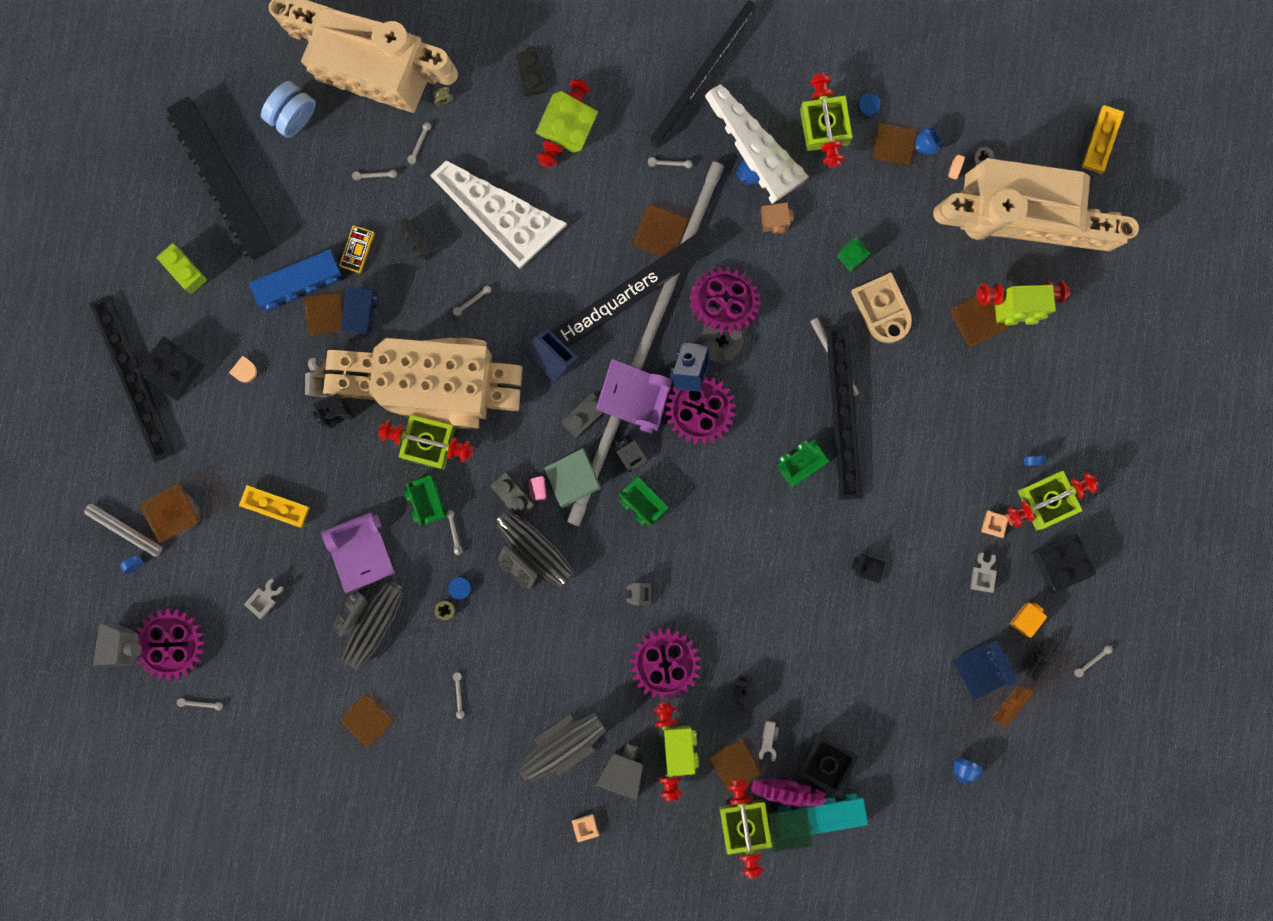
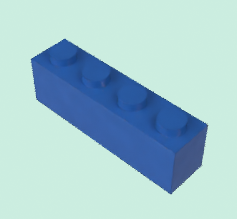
[249,249,343,311]

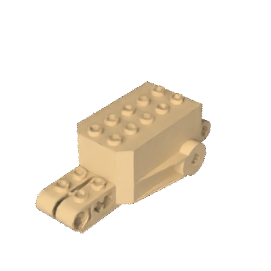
[269,0,458,113]
[933,158,1139,251]
[323,338,523,430]

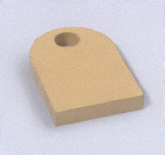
[851,273,912,343]

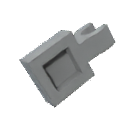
[759,720,778,761]

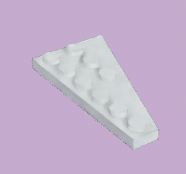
[705,84,809,204]
[431,161,567,269]

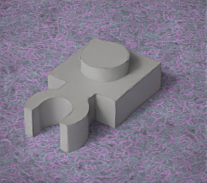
[305,358,329,397]
[970,553,997,593]
[244,579,284,619]

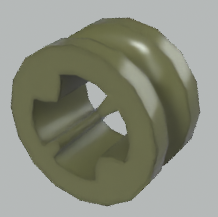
[431,87,453,106]
[434,601,455,621]

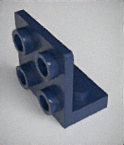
[953,641,1018,700]

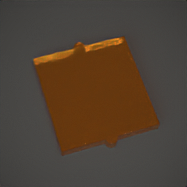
[872,124,916,166]
[304,293,345,336]
[340,694,393,747]
[710,740,760,792]

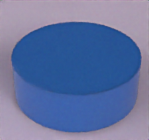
[858,94,880,117]
[1023,455,1047,466]
[120,555,144,574]
[449,577,471,599]

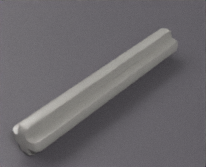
[84,504,163,557]

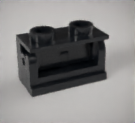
[313,393,354,429]

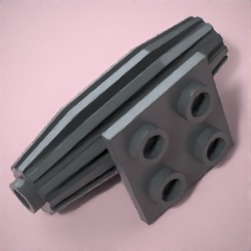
[496,512,575,590]
[333,581,404,671]
[518,712,606,782]

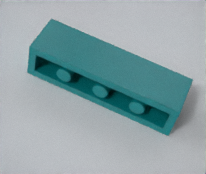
[773,793,868,840]

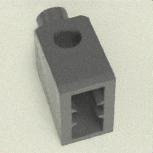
[93,623,142,667]
[596,743,643,800]

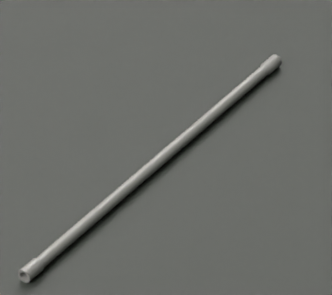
[567,162,724,527]

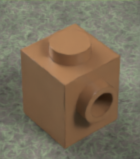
[760,203,794,234]

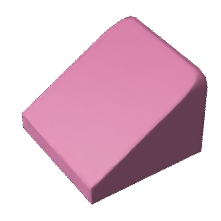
[528,476,547,501]

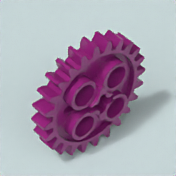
[689,267,761,335]
[665,375,736,446]
[136,609,206,681]
[630,628,701,701]
[751,778,825,807]

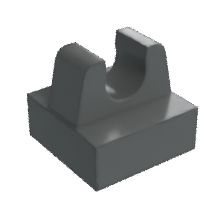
[626,583,651,606]

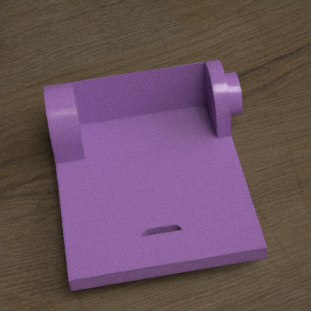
[596,359,673,433]
[321,512,395,593]

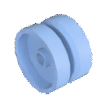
[261,81,316,138]

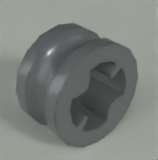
[973,147,994,166]

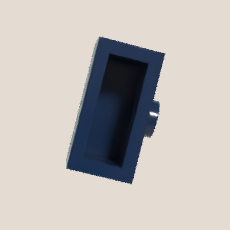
[340,286,379,334]
[524,328,578,382]
[671,343,711,392]

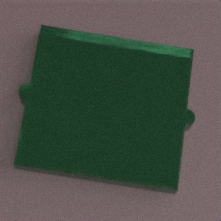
[769,809,812,852]

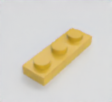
[1082,105,1124,174]
[239,485,310,528]

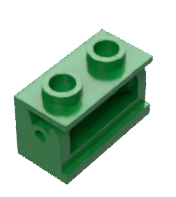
[777,440,829,488]
[404,475,447,526]
[619,476,668,527]

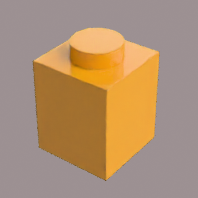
[1009,602,1047,638]

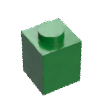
[837,237,870,272]

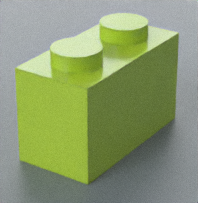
[156,243,207,294]

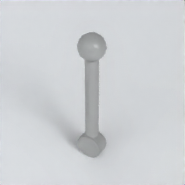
[407,122,431,164]
[648,157,693,168]
[352,170,397,181]
[453,286,491,316]
[446,510,462,555]
[1074,645,1113,677]
[453,673,465,719]
[177,698,223,711]

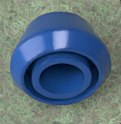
[915,126,943,155]
[736,159,760,185]
[954,757,983,785]

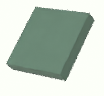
[545,448,601,508]

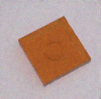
[632,204,688,256]
[949,297,1009,349]
[139,483,200,543]
[991,686,1034,728]

